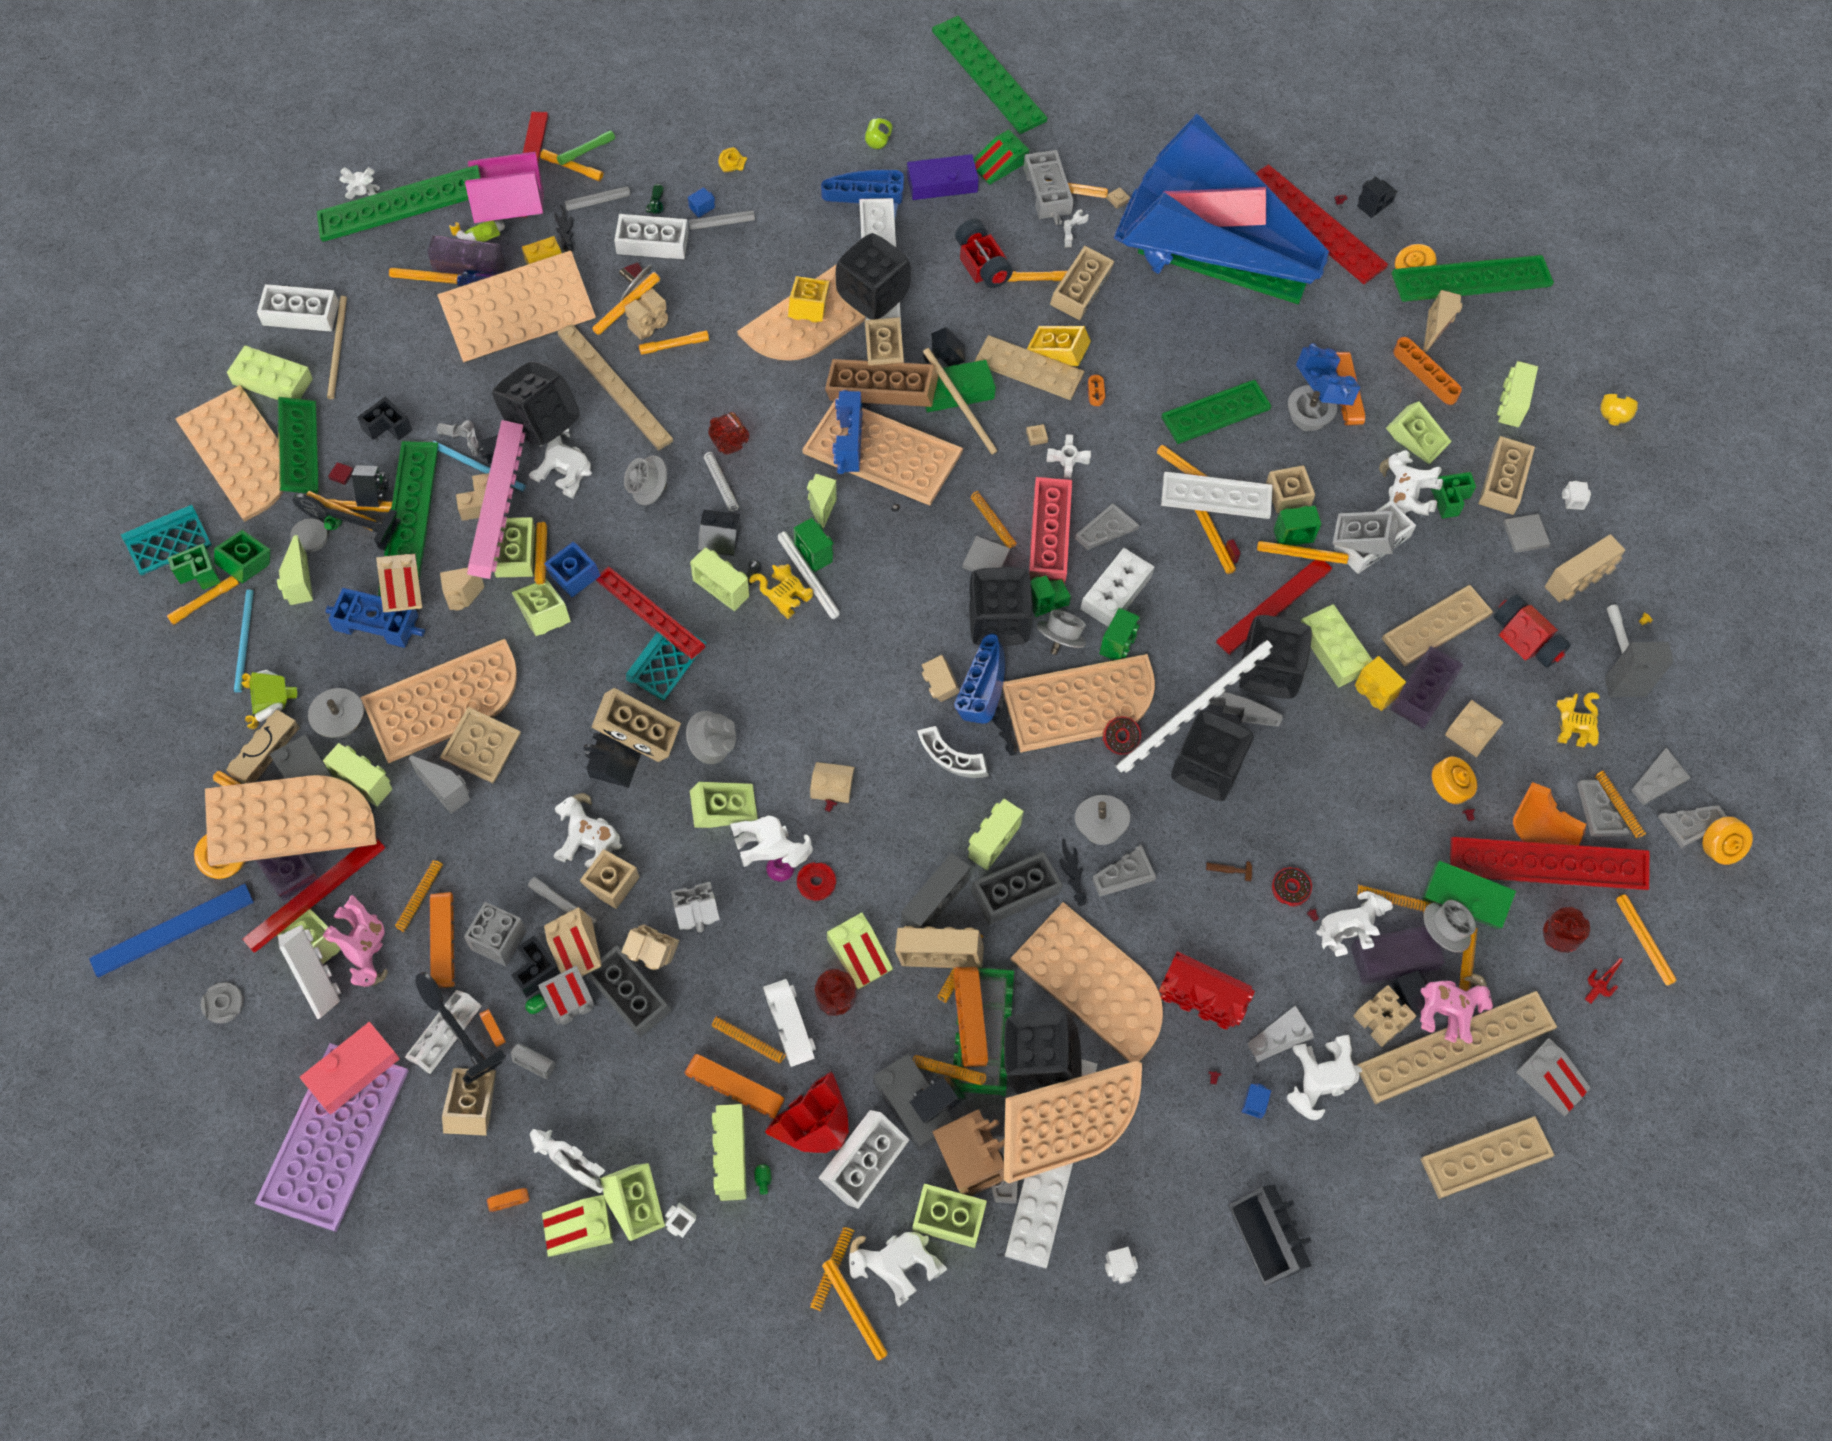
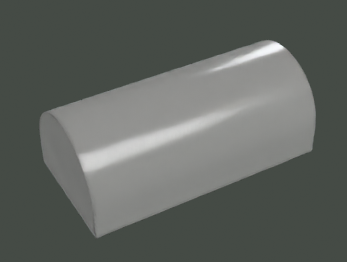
[511,1043,556,1080]

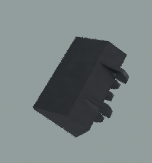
[583,732,642,788]
[1228,1185,1312,1287]

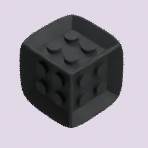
[835,233,911,320]
[492,362,580,445]
[969,567,1032,646]
[1239,615,1312,699]
[1171,711,1254,801]
[1004,1011,1082,1095]

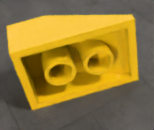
[788,276,830,323]
[1027,326,1091,366]

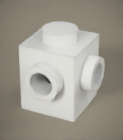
[665,1203,696,1238]

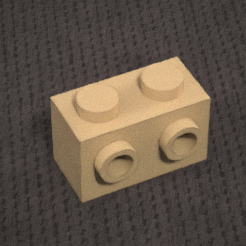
[922,655,960,702]

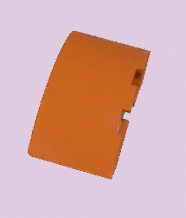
[1513,782,1586,846]

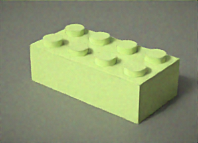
[227,346,313,400]
[1301,604,1373,688]
[712,1104,746,1201]

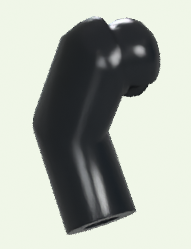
[746,560,762,585]

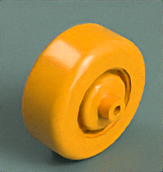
[1395,244,1437,269]
[1432,756,1477,804]
[1702,817,1753,865]
[194,834,246,879]

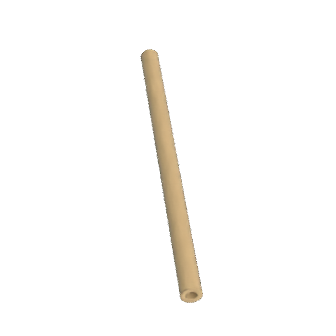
[327,296,347,399]
[923,348,998,455]

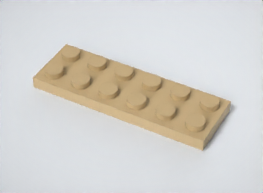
[975,335,1084,400]
[1382,585,1493,666]
[1420,1116,1555,1199]

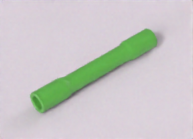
[557,130,615,165]

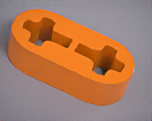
[1087,375,1105,406]
[479,1009,506,1048]
[487,1188,529,1212]

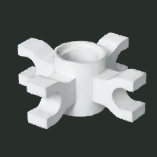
[339,167,380,199]
[1047,435,1091,478]

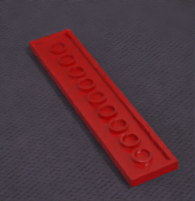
[1255,164,1388,284]
[1450,837,1650,890]

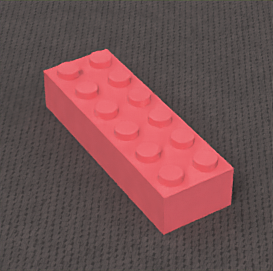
[1163,187,1266,227]
[1029,477,1072,585]

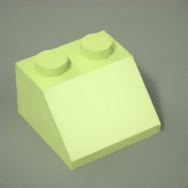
[807,474,837,528]

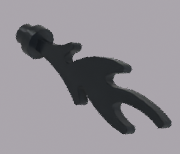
[554,205,574,252]
[992,701,1017,756]
[1059,839,1086,906]

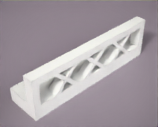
[405,990,481,1074]

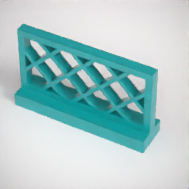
[120,504,212,576]
[626,618,707,701]

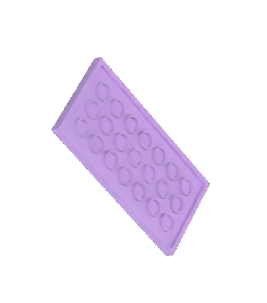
[255,1043,408,1232]

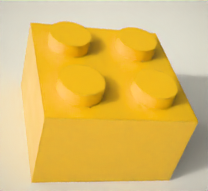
[1355,656,1406,711]

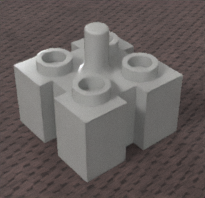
[671,882,720,932]

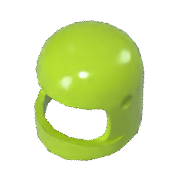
[865,118,893,149]

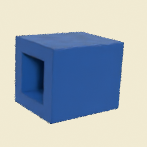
[688,187,715,218]
[1241,1083,1271,1119]

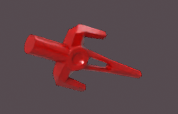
[1585,958,1623,1004]

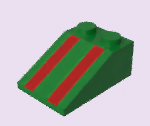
[974,129,1029,185]

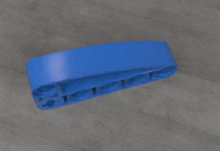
[821,170,904,205]
[954,634,1005,724]

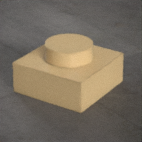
[1107,188,1130,209]
[1026,424,1048,446]

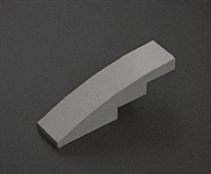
[1209,692,1282,727]

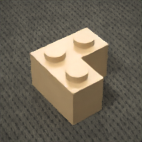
[456,473,489,521]

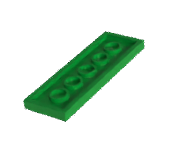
[1161,379,1271,444]
[278,397,318,494]

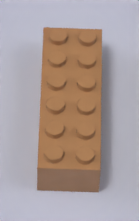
[825,359,938,407]

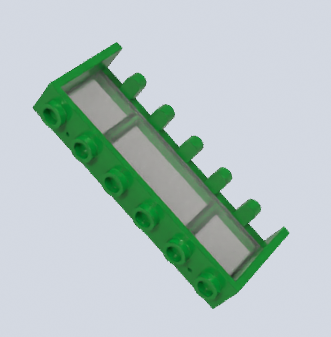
[952,968,1014,1097]

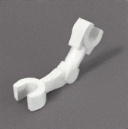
[1064,209,1089,247]

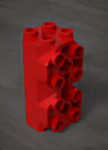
[1159,951,1255,1030]

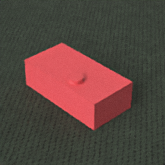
[299,1022,400,1115]

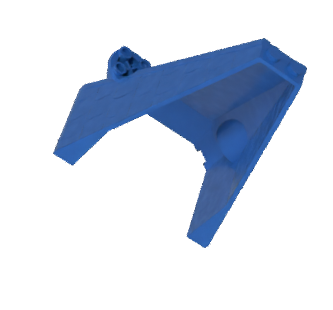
[1113,113,1329,284]

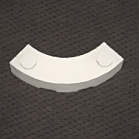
[917,726,989,778]
[763,979,816,1067]

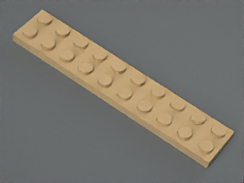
[1357,991,1557,1104]

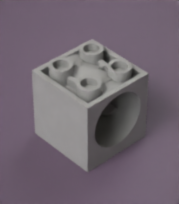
[464,902,527,967]

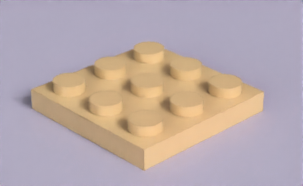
[440,707,521,784]

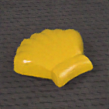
[718,147,747,173]

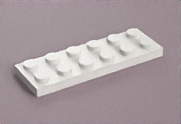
[1161,472,1272,519]

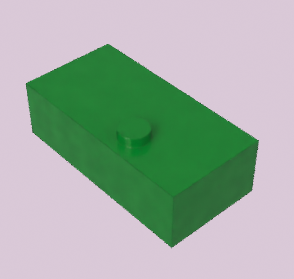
[925,360,996,413]
[1422,861,1516,929]

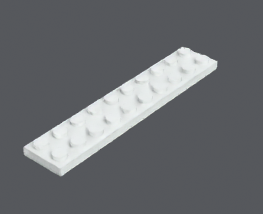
[859,198,902,335]
[1115,640,1273,773]
[1005,1060,1097,1268]

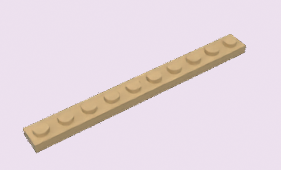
[558,324,673,451]

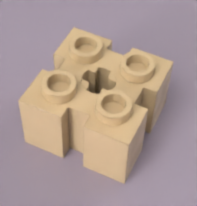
[625,288,668,340]
[621,924,680,970]
[1354,985,1417,1047]

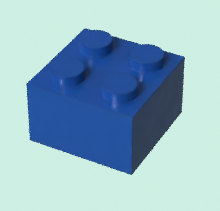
[544,541,601,598]

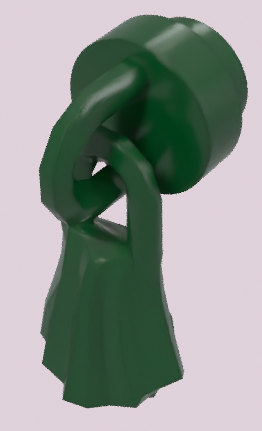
[645,184,664,214]

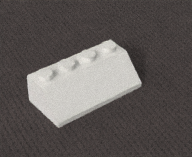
[278,925,341,1019]

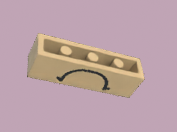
[226,709,300,784]

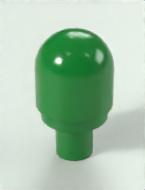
[324,516,342,530]
[525,994,547,1014]
[754,1164,772,1195]

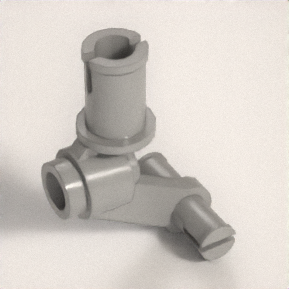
[437,420,479,456]

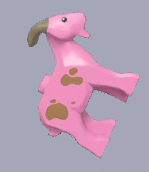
[323,895,388,987]
[1420,974,1493,1044]

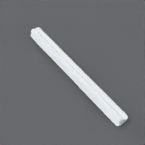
[778,532,840,619]

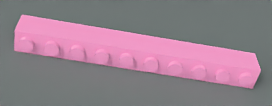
[467,420,526,579]

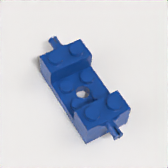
[1296,343,1360,406]
[833,390,863,474]
[325,588,425,648]

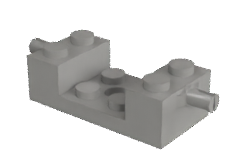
[1023,150,1073,225]

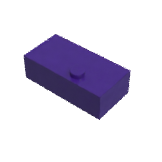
[907,154,979,200]

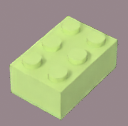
[1497,361,1538,427]
[494,517,536,578]
[690,547,749,611]
[323,743,392,807]
[968,799,1024,871]
[912,1184,987,1248]

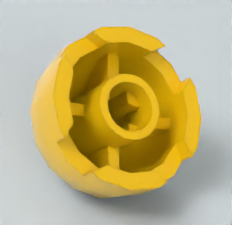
[1600,394,1638,426]

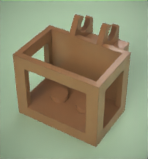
[932,1109,1005,1196]

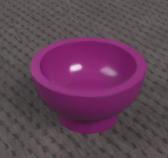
[766,857,795,882]

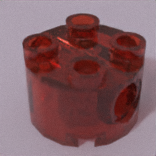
[708,412,750,455]
[1543,907,1590,953]
[815,969,856,1016]

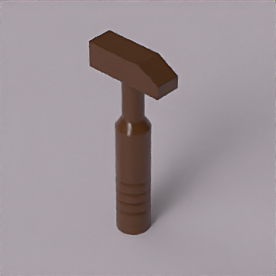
[1206,861,1252,882]

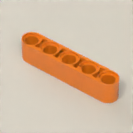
[1393,337,1462,405]
[1336,352,1365,426]
[430,892,455,988]
[954,967,988,1067]
[684,1054,785,1119]

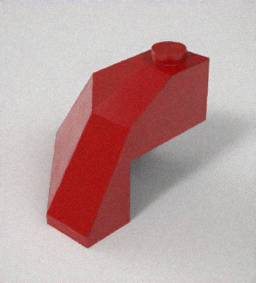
[765,1072,849,1153]

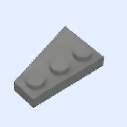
[1075,503,1139,550]
[1631,748,1690,806]
[1658,805,1727,849]
[1248,1006,1314,1062]

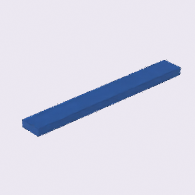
[89,884,254,978]

